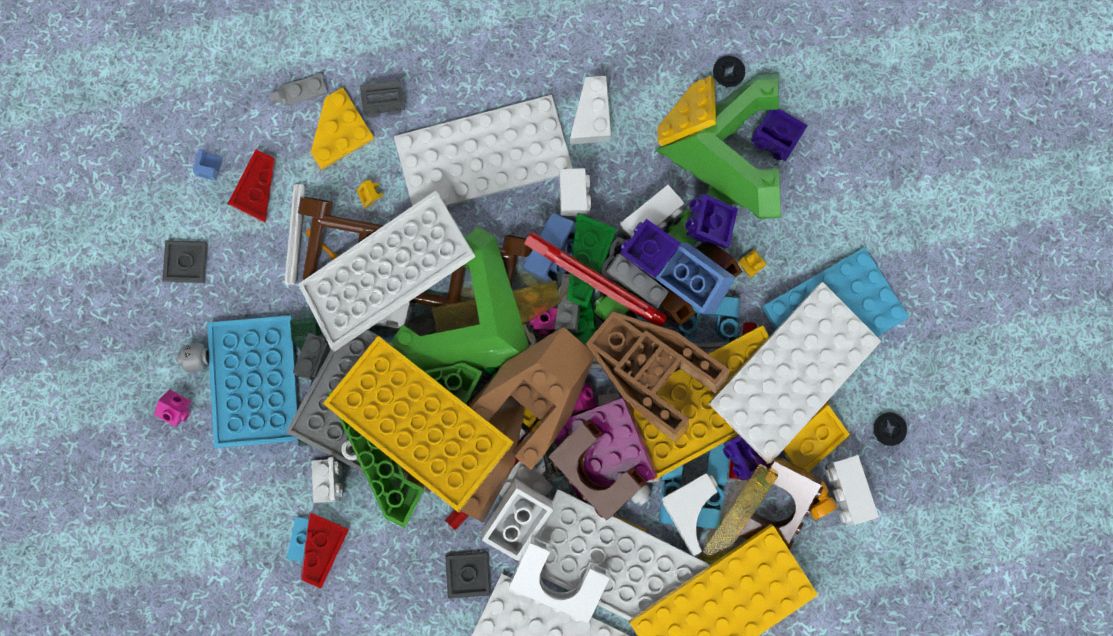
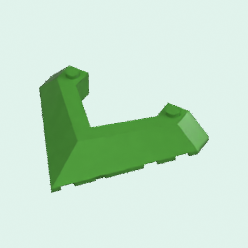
[656,72,781,219]
[390,226,530,372]
[327,363,482,528]

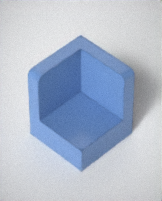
[193,148,222,181]

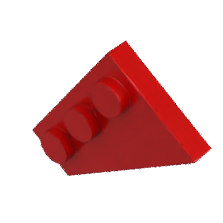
[227,149,274,223]
[301,512,349,588]

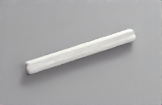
[285,184,305,285]

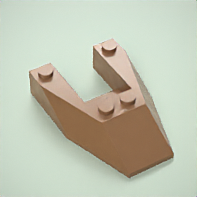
[586,312,729,443]
[468,327,594,470]
[407,387,525,523]

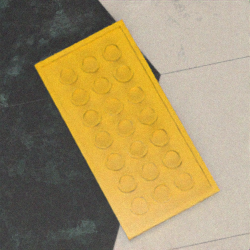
[628,325,769,481]
[323,336,514,512]
[628,524,818,636]

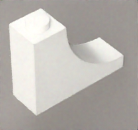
[660,473,718,556]

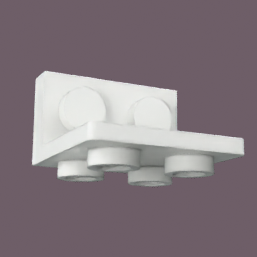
[311,457,343,503]

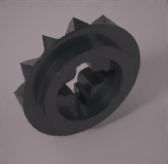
[713,56,745,88]
[873,412,907,446]

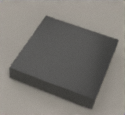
[162,240,208,284]
[445,552,491,599]

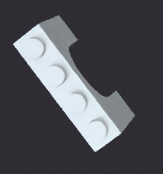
[509,536,610,623]

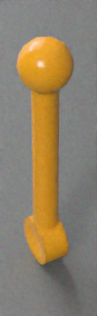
[306,229,338,261]

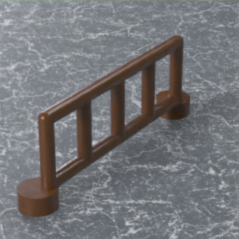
[298,196,533,315]

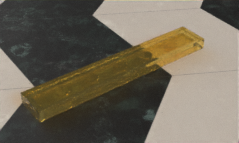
[698,464,778,564]

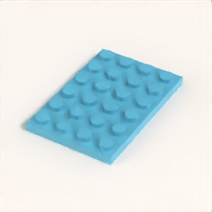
[762,247,909,337]
[207,316,300,449]

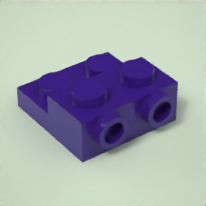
[751,109,808,162]
[685,194,738,249]
[620,219,681,279]
[723,435,783,480]

